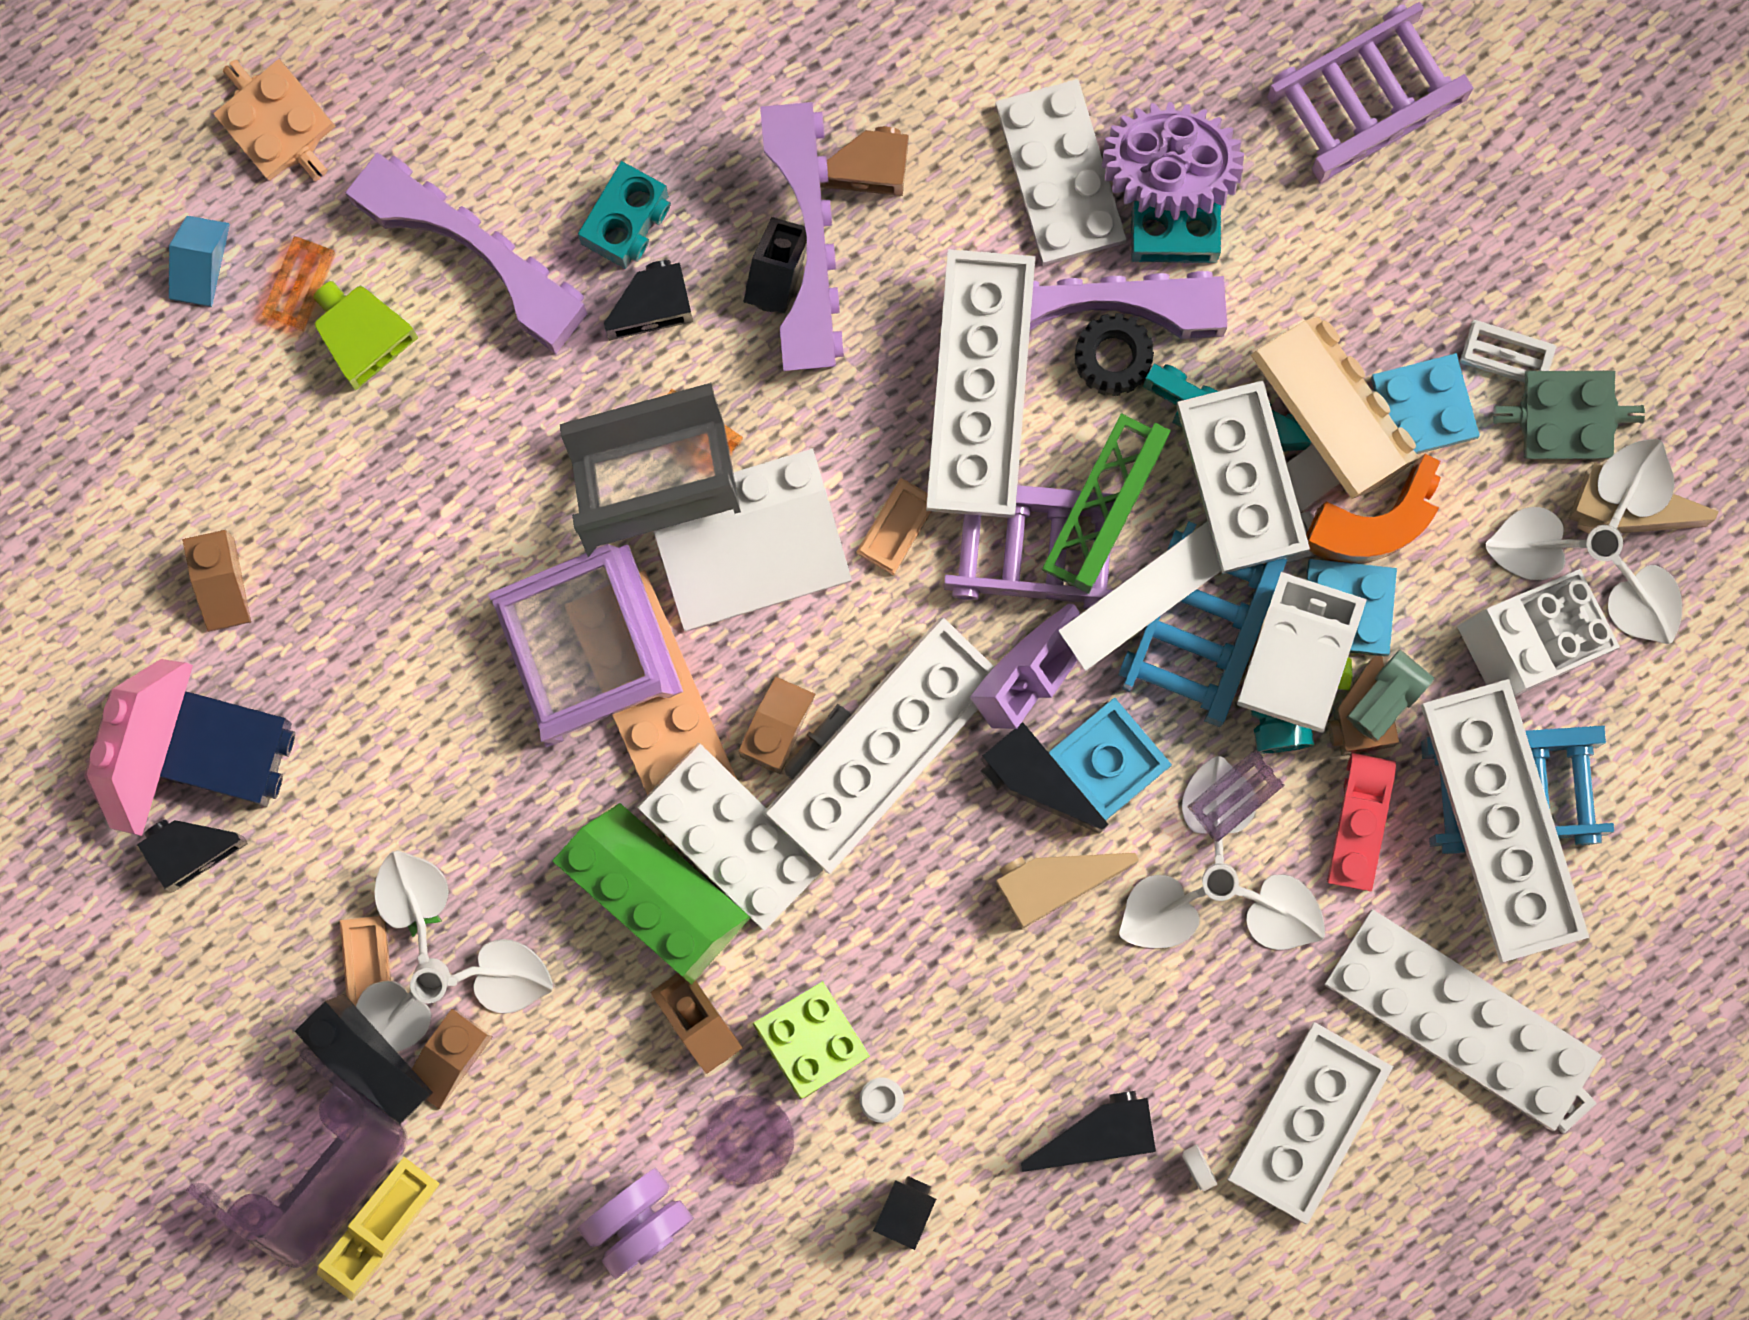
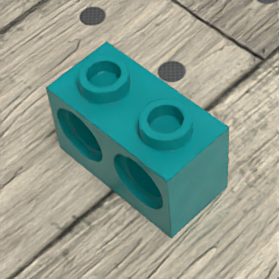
[578,160,671,269]
[1131,201,1221,263]

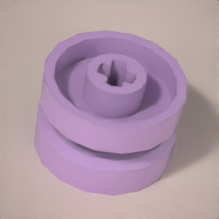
[577,1168,694,1280]

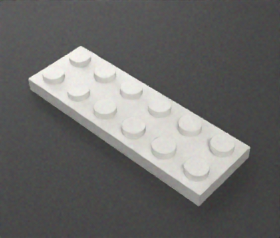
[926,249,1035,518]
[763,618,994,874]
[1421,679,1590,963]
[1324,909,1602,1132]

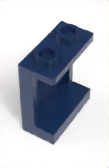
[160,691,295,807]

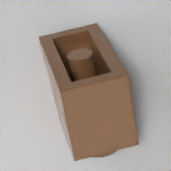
[820,126,909,196]
[182,530,251,632]
[1328,656,1399,756]
[738,676,816,775]
[650,973,743,1074]
[412,1009,493,1109]

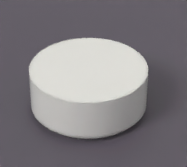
[859,1077,904,1123]
[1182,1144,1218,1192]

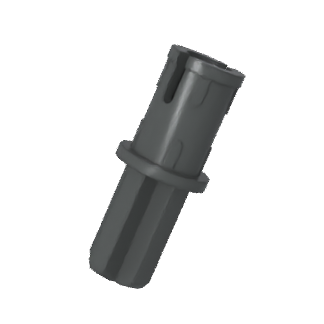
[784,704,852,780]

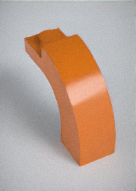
[1306,454,1441,564]

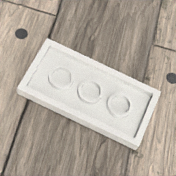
[995,79,1126,266]
[1176,380,1310,574]
[636,743,823,931]
[1227,1022,1393,1225]

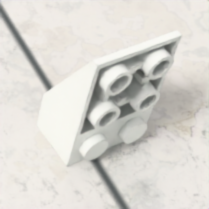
[1457,569,1620,697]
[1237,572,1367,733]

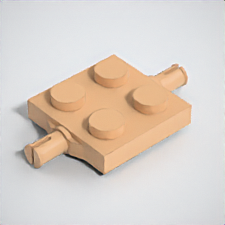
[213,59,336,181]

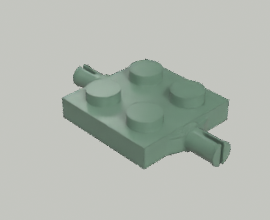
[1493,370,1645,459]

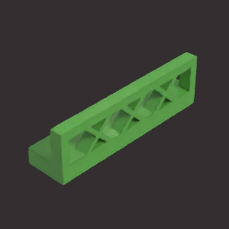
[1042,413,1171,594]

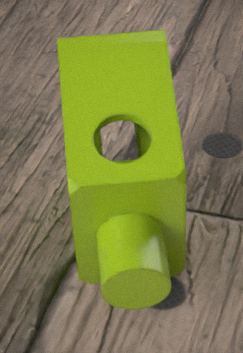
[313,281,418,391]

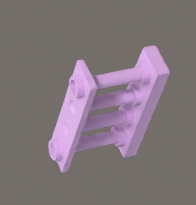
[1267,1,1474,183]
[944,485,1115,610]

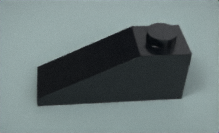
[980,722,1109,834]
[295,994,433,1124]
[1019,1091,1156,1172]

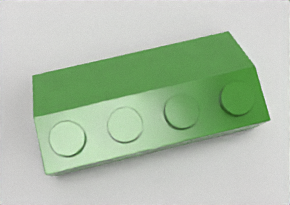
[552,803,751,985]

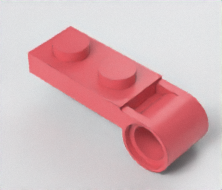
[1327,753,1396,891]

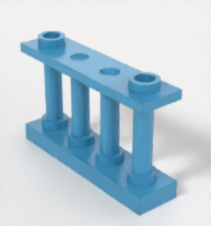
[1118,521,1287,727]
[1421,725,1614,854]

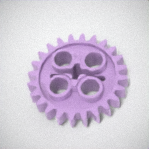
[1102,102,1244,220]

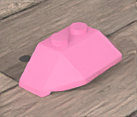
[84,659,193,836]

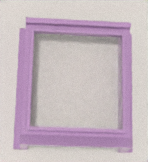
[488,544,684,747]

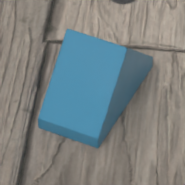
[169,216,230,307]

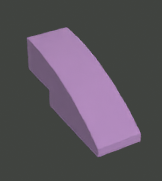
[970,604,1080,729]

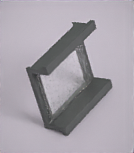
[559,383,741,557]

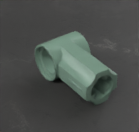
[1346,649,1435,742]

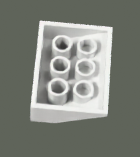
[654,448,852,632]

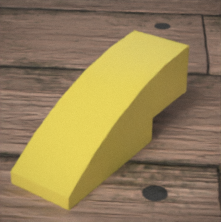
[317,1157,440,1301]

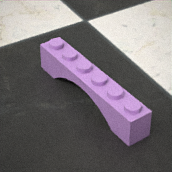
[760,102,844,371]
[345,152,587,354]
[1030,271,1228,339]

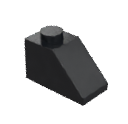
[743,217,807,314]
[604,260,693,341]
[137,820,248,892]
[873,1176,937,1250]

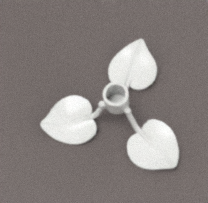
[1486,439,1682,644]
[1119,756,1325,950]
[356,850,553,1052]

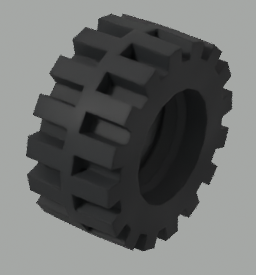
[1075,313,1154,396]

